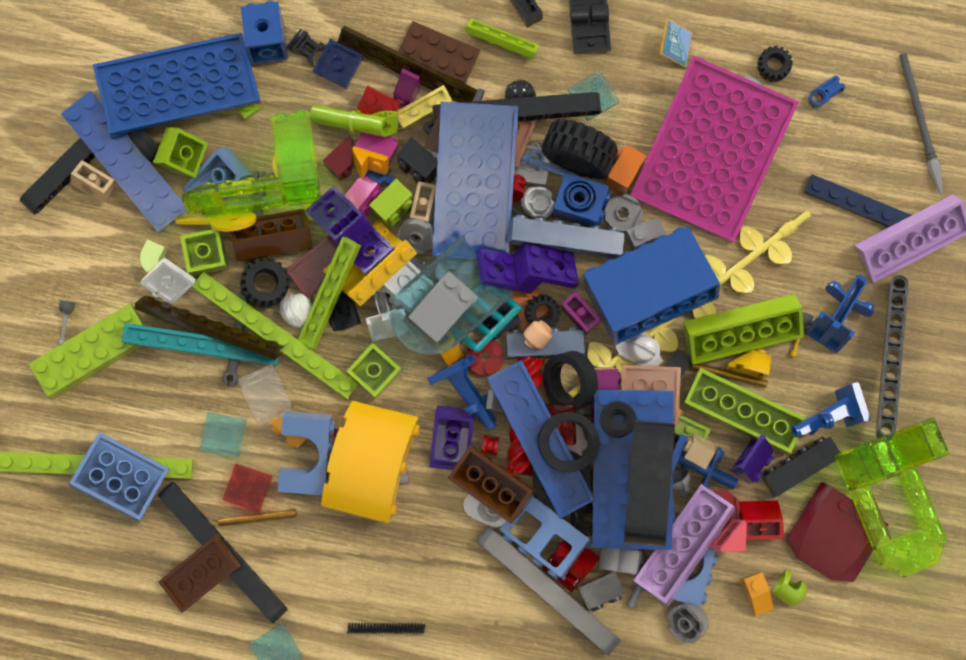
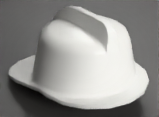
[616,333,660,366]
[463,494,506,527]

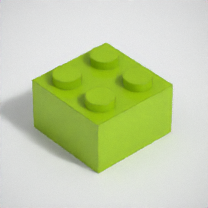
[153,127,208,178]
[369,178,414,229]
[180,229,229,277]
[346,343,402,399]

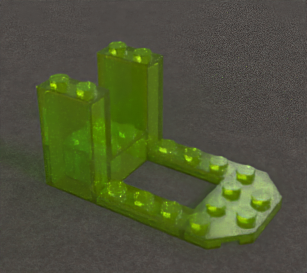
[181,110,321,217]
[834,417,950,577]

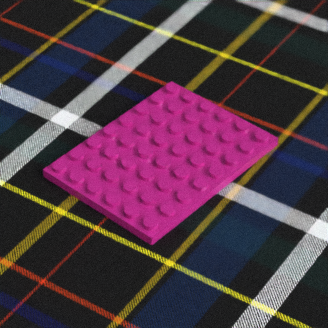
[630,55,799,242]

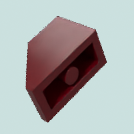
[323,135,353,181]

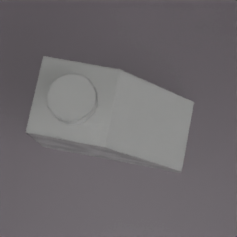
[625,218,667,251]

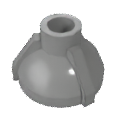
[673,467,690,495]

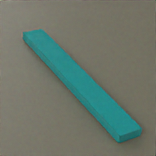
[122,323,279,366]

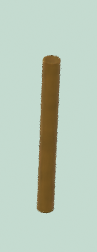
[691,363,768,388]
[218,509,297,526]

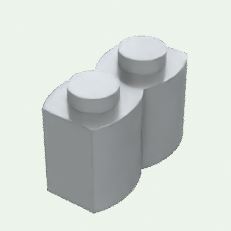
[598,548,643,575]

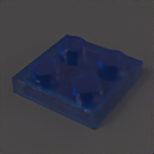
[313,39,364,89]

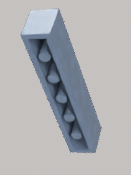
[507,215,624,258]

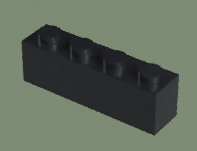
[761,436,843,497]

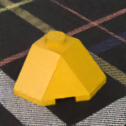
[725,349,771,379]

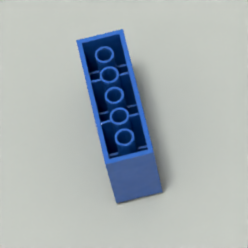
[584,226,720,346]

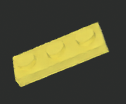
[397,85,453,130]

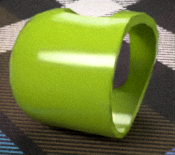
[772,569,807,606]

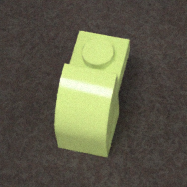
[140,239,168,273]

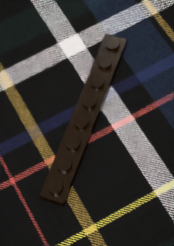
[337,25,477,102]
[134,296,284,360]

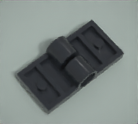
[569,0,611,54]

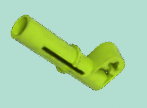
[310,105,398,137]

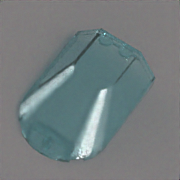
[391,236,514,355]

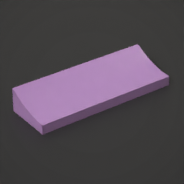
[854,194,966,283]
[633,484,735,606]

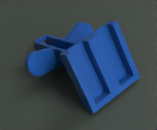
[805,275,874,354]
[427,354,497,430]
[791,382,871,437]
[673,434,738,489]

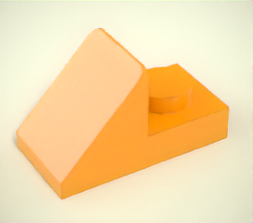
[352,146,389,179]

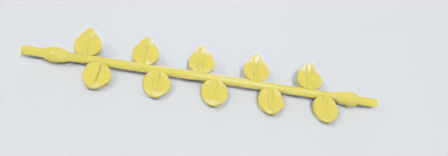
[568,210,811,398]

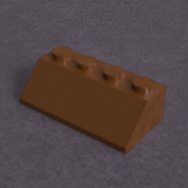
[230,209,312,261]
[447,446,538,524]

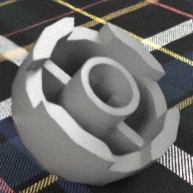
[668,603,708,644]

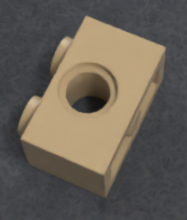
[70,160,115,204]
[410,181,436,223]
[683,433,715,469]

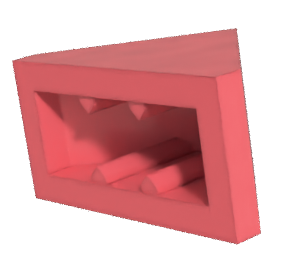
[709,518,746,552]

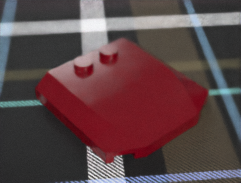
[786,482,889,582]

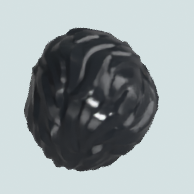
[505,79,536,99]

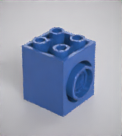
[241,1,288,64]
[552,173,611,228]

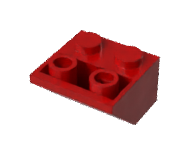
[739,500,784,541]
[542,540,600,593]

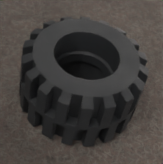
[240,257,290,308]

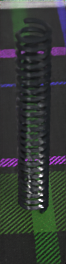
[346,622,425,634]

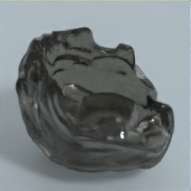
[570,503,593,536]

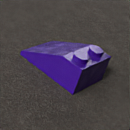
[429,405,475,470]
[730,434,774,484]

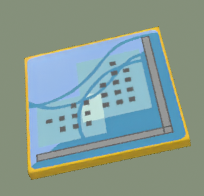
[659,19,692,68]

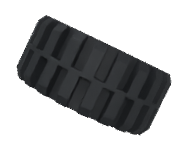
[541,119,618,179]

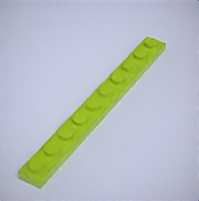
[192,272,359,400]
[0,452,194,479]

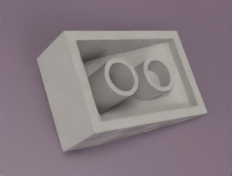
[407,272,478,344]

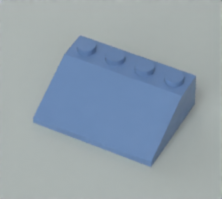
[69,432,169,524]

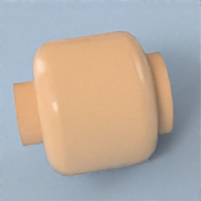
[523,320,552,349]

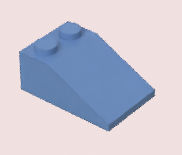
[183,147,252,215]

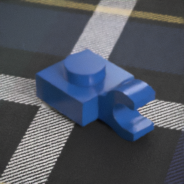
[365,168,395,186]

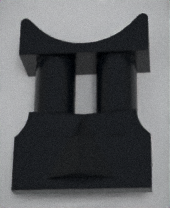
[287,29,327,66]

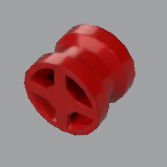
[482,435,499,456]

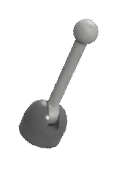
[58,300,76,345]

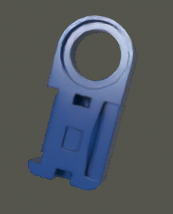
[808,75,845,108]

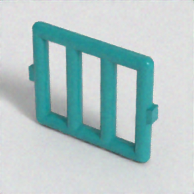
[449,284,522,353]

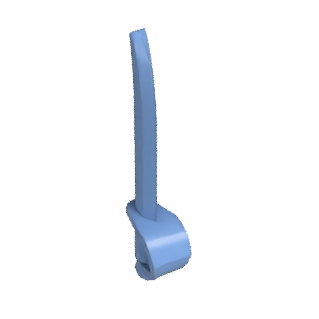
[522,151,579,177]

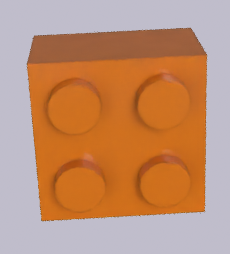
[604,145,646,195]

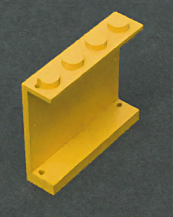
[323,219,417,306]

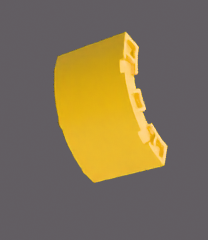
[321,401,420,523]

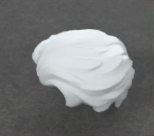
[521,187,555,218]
[280,293,312,329]

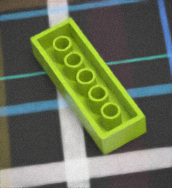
[683,294,804,365]
[29,304,145,399]
[681,368,807,455]

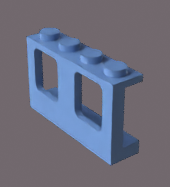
[500,497,592,580]

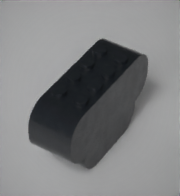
[624,420,675,547]

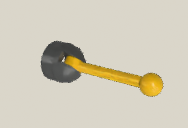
[790,312,814,358]

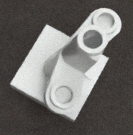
[366,291,410,342]

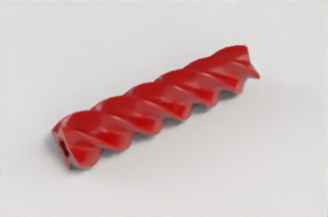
[506,357,545,476]

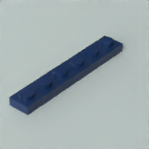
[804,174,912,228]

